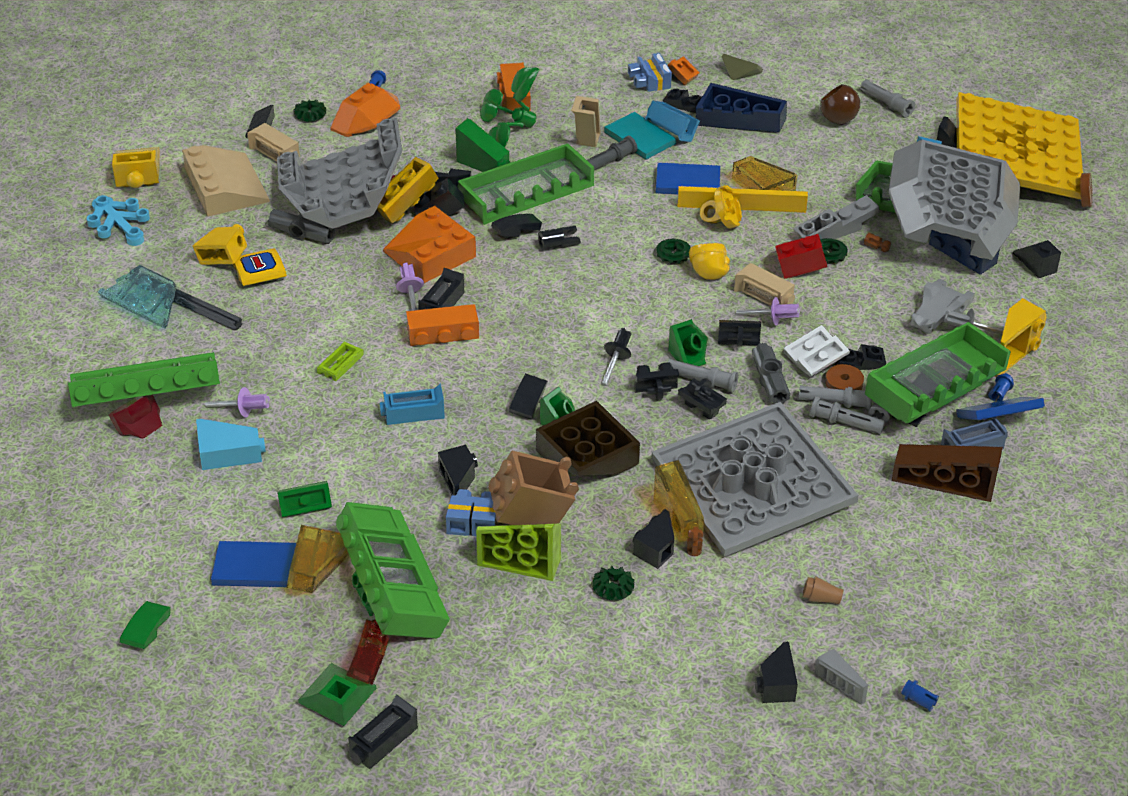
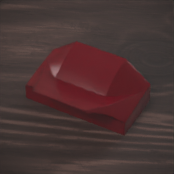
[108,395,163,439]

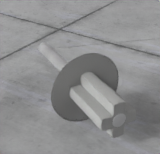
[944,308,1004,335]

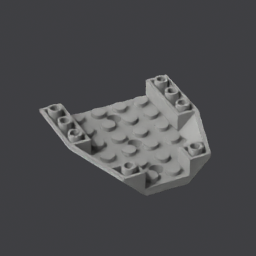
[277,118,403,229]
[888,140,1020,260]

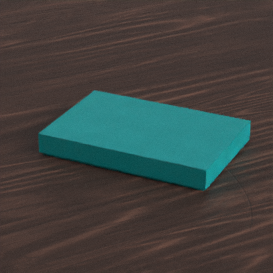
[604,112,676,160]

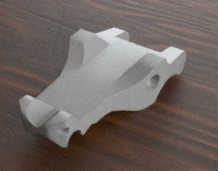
[910,279,975,334]

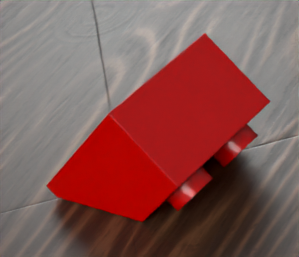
[775,234,827,279]

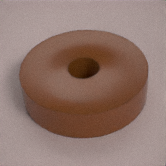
[1081,173,1092,207]
[825,364,864,390]

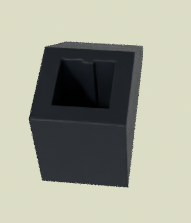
[414,178,464,216]
[632,509,675,569]

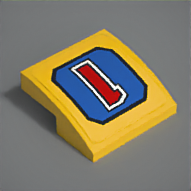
[233,248,287,286]

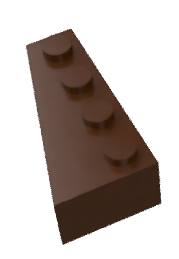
[891,444,1003,502]

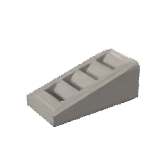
[815,649,868,704]

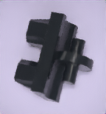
[718,320,761,347]
[634,362,679,400]
[678,378,727,419]

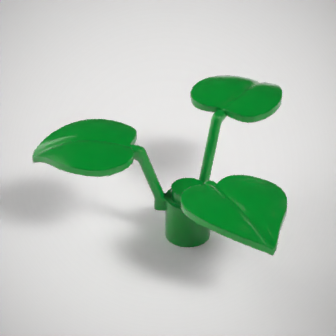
[480,67,540,147]

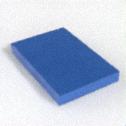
[656,162,720,194]
[956,397,1045,420]
[211,541,297,588]

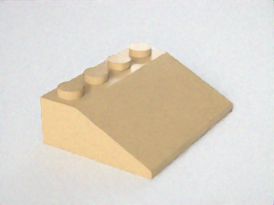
[182,145,270,217]

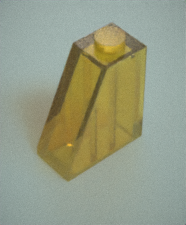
[732,156,797,191]
[653,460,704,542]
[286,525,349,593]

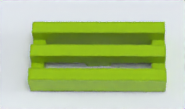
[317,341,364,381]

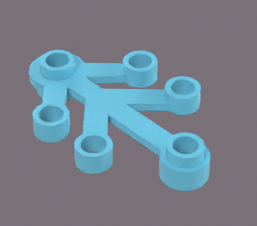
[86,195,150,246]

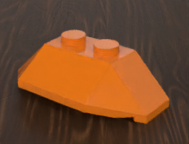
[331,83,400,137]

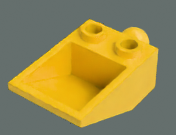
[112,147,160,188]
[994,298,1047,377]

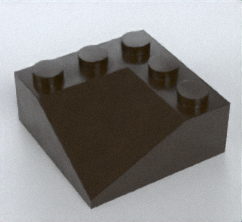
[536,400,640,476]

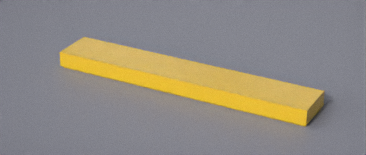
[678,186,808,213]

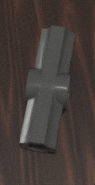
[268,209,335,244]
[752,343,790,404]

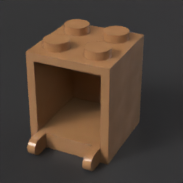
[489,450,579,525]

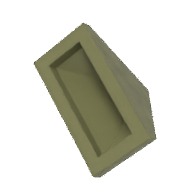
[722,54,763,80]

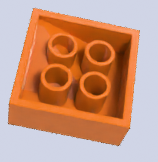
[383,206,476,283]

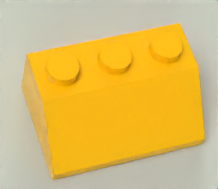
[376,157,439,223]

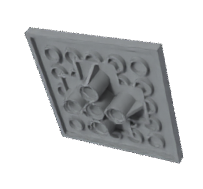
[652,402,858,557]

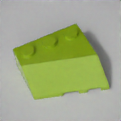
[476,524,561,581]

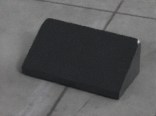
[245,105,275,138]

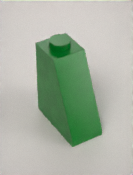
[455,118,511,172]

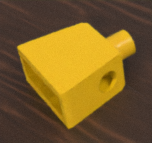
[192,224,247,265]

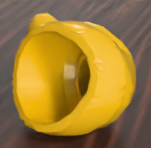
[689,243,730,280]

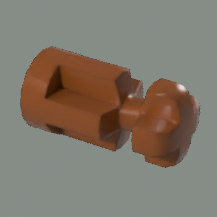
[864,233,891,252]
[686,527,703,556]

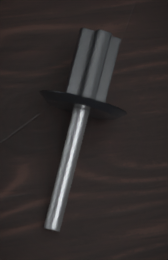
[601,328,632,386]

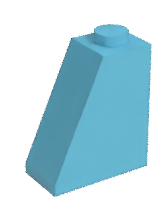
[196,419,266,470]

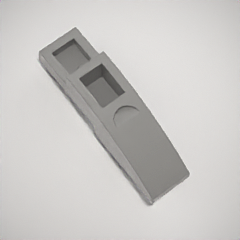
[793,195,880,239]

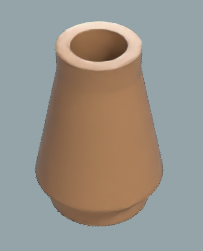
[802,576,844,604]

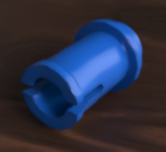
[369,70,386,87]
[988,373,1014,401]
[901,680,939,712]

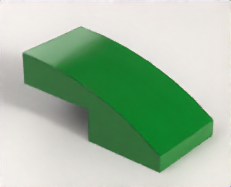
[120,601,171,649]

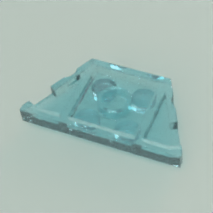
[98,265,177,329]

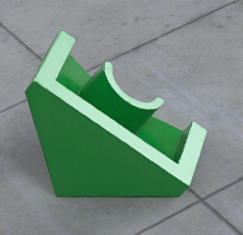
[668,319,708,366]
[540,387,575,425]

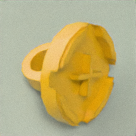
[700,185,742,228]

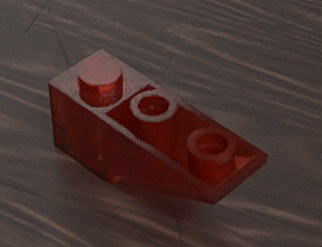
[346,619,390,685]

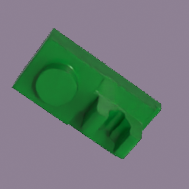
[277,481,332,517]

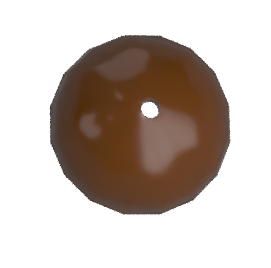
[820,84,860,124]

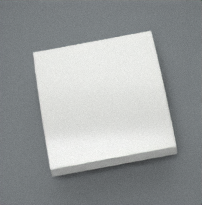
[784,325,850,377]

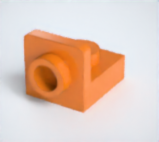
[667,56,700,85]

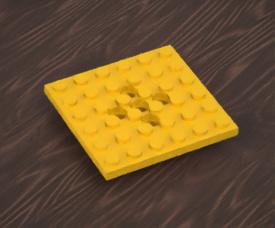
[956,92,1083,200]

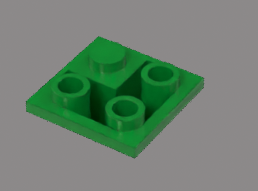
[298,663,377,726]

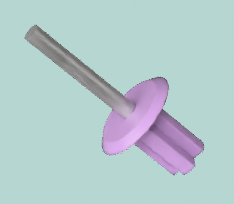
[396,263,424,311]
[736,297,800,326]
[205,387,270,417]

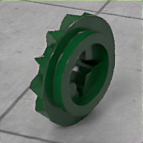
[294,99,326,122]
[656,238,691,264]
[820,238,848,264]
[592,565,635,601]

